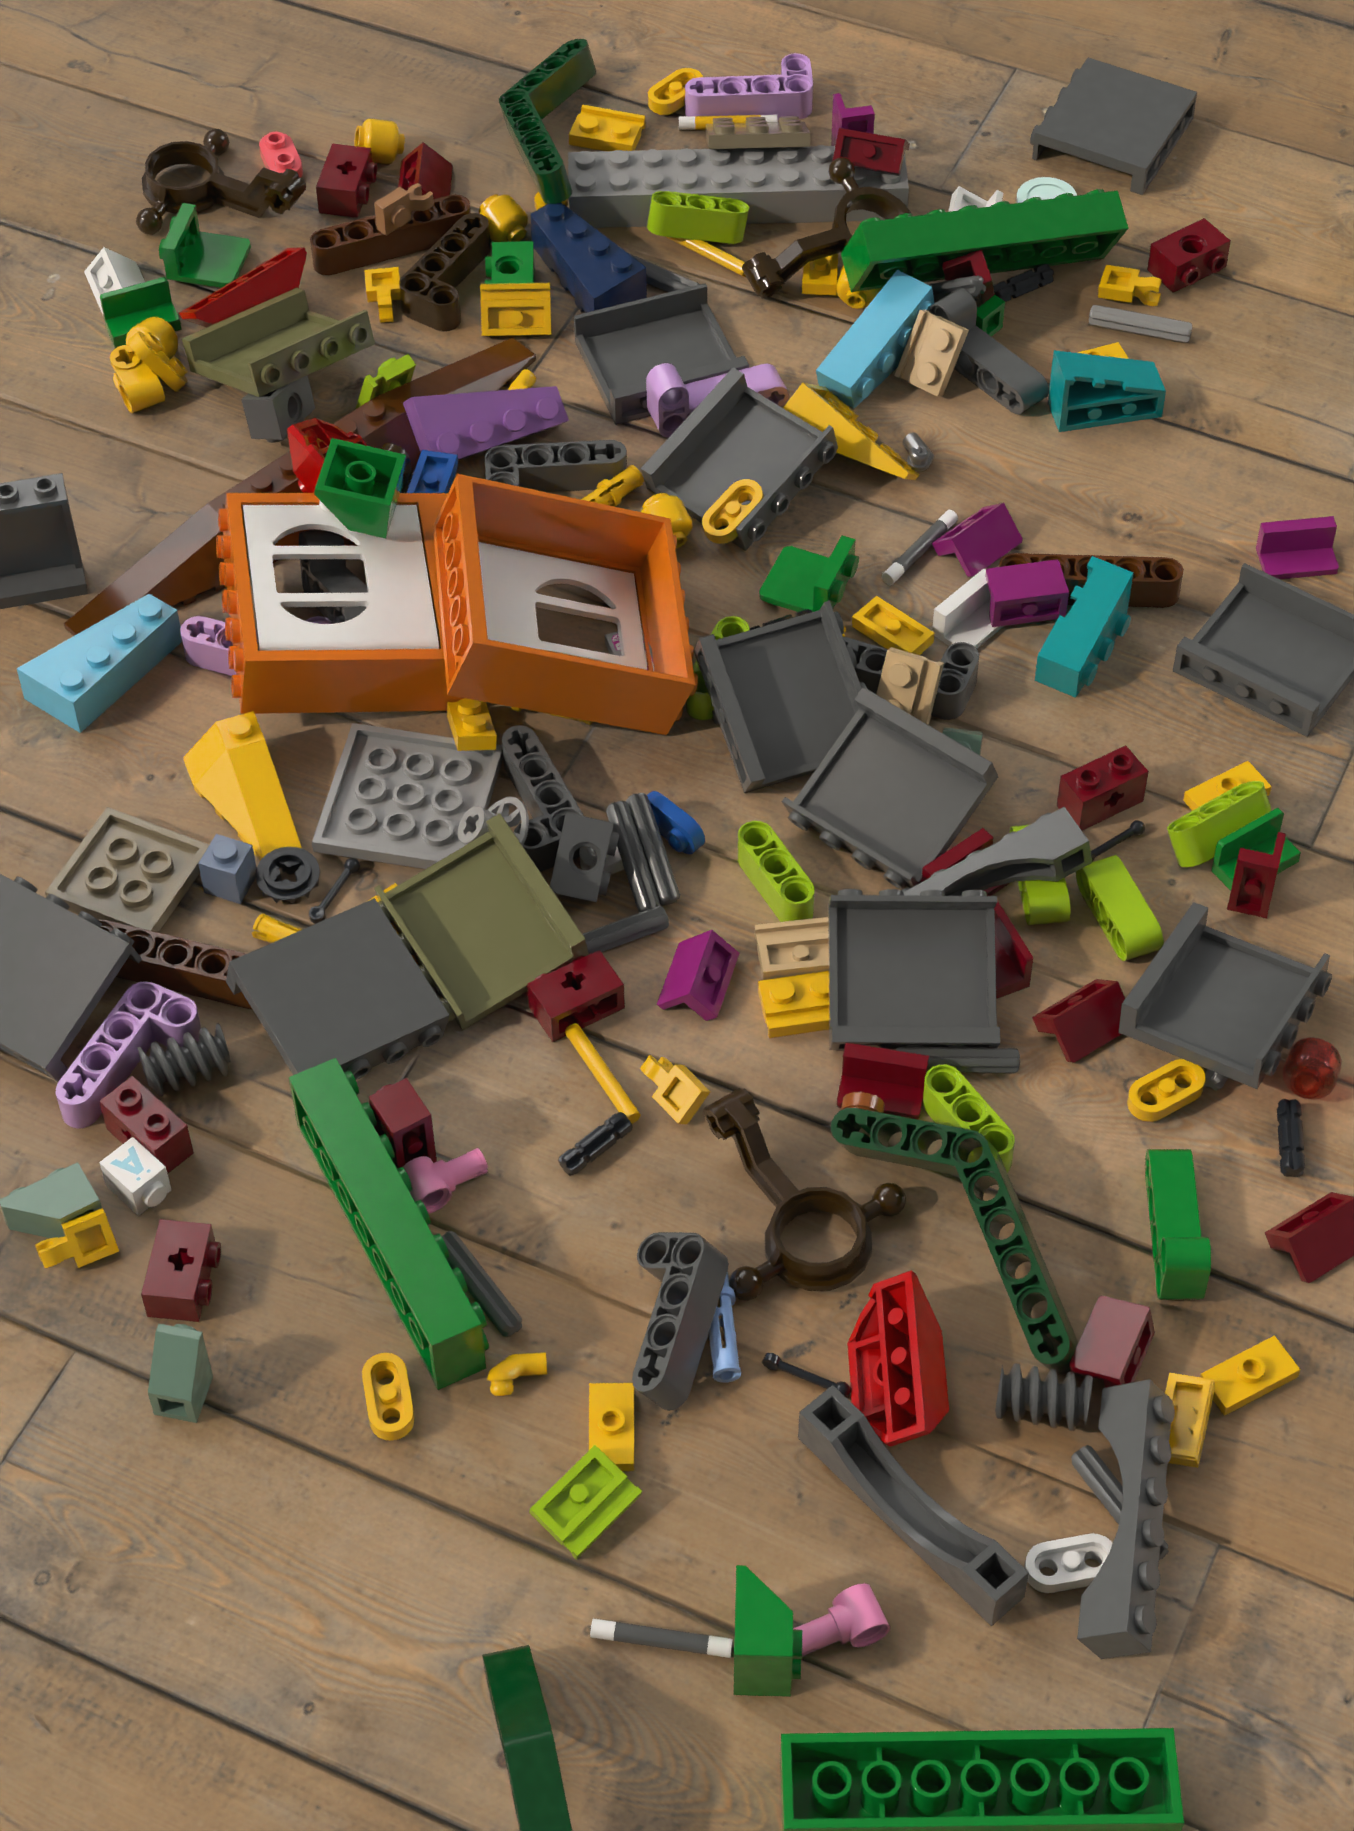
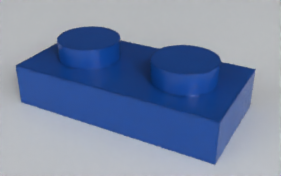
[407,450,458,493]

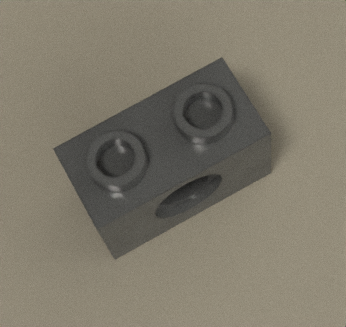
[241,375,315,443]
[550,812,619,902]

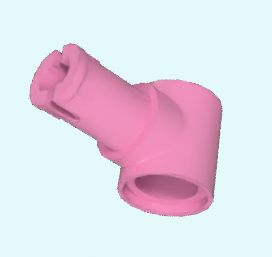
[403,1148,488,1214]
[793,1583,890,1657]

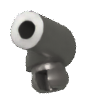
[902,432,934,471]

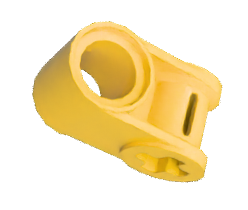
[110,345,165,414]

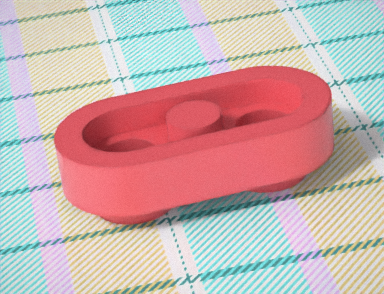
[259,131,303,178]

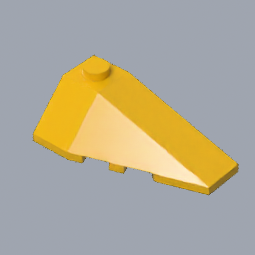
[783,382,919,480]
[183,711,302,860]

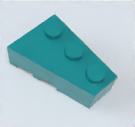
[1048,350,1166,432]
[1035,556,1133,698]

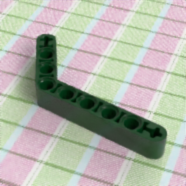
[499,39,596,204]
[831,1108,1078,1374]
[482,1645,572,1831]

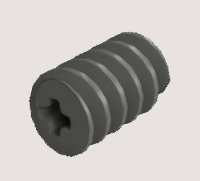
[137,1023,231,1097]
[995,1363,1093,1431]

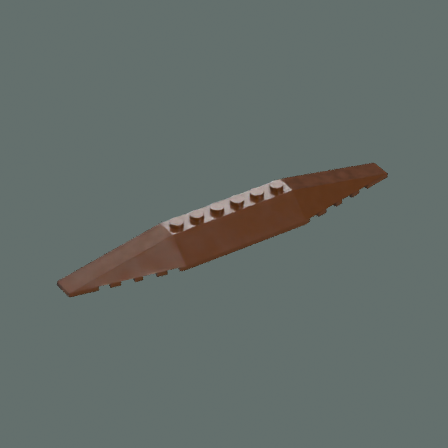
[64,337,536,636]

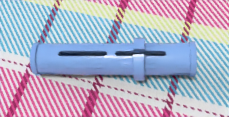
[709,1272,741,1383]

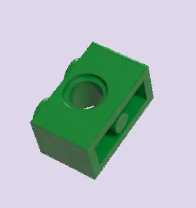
[485,241,535,284]

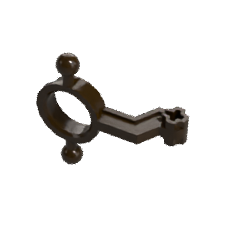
[136,128,306,235]
[742,157,911,299]
[703,1088,906,1301]

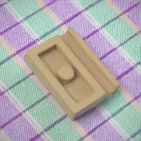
[894,310,969,397]
[876,647,944,725]
[755,917,829,980]

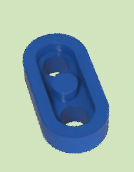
[647,791,705,854]

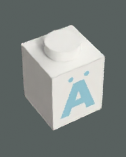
[99,1137,171,1216]

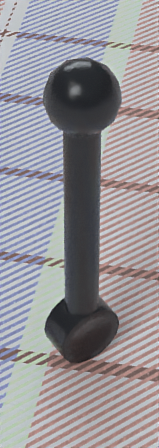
[1091,820,1145,862]
[309,858,360,924]
[762,1353,851,1398]

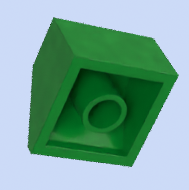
[314,438,406,539]
[733,1565,802,1697]

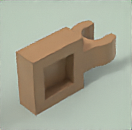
[374,183,434,235]

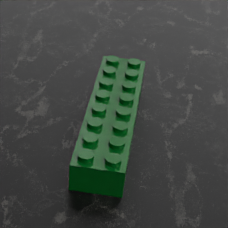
[841,189,1129,292]
[289,1058,490,1390]
[780,1728,1184,1831]

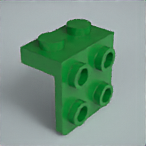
[159,203,251,288]
[759,535,859,612]

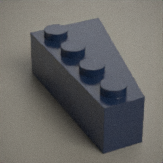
[530,203,647,313]

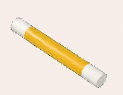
[679,115,778,130]

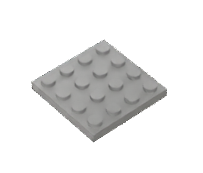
[312,723,503,869]

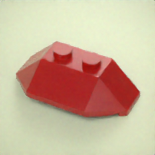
[179,247,307,328]
[287,418,368,493]
[847,1270,949,1447]

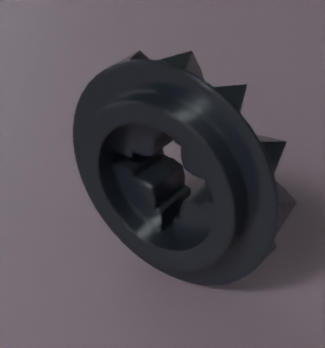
[255,847,320,904]

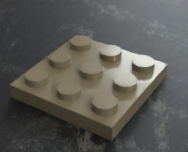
[706,116,810,149]
[45,807,209,933]

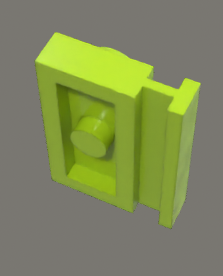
[356,354,416,409]
[529,1445,642,1560]

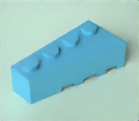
[816,270,934,409]
[17,594,182,733]

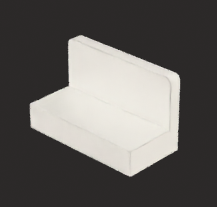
[84,247,145,314]
[932,569,1004,648]

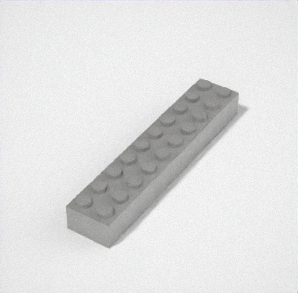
[568,145,909,228]

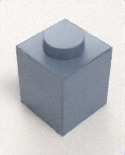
[198,834,257,904]

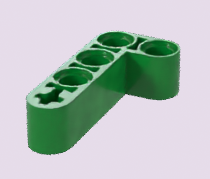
[1145,1149,1211,1300]

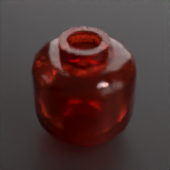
[1282,1037,1342,1100]

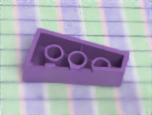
[403,386,569,460]

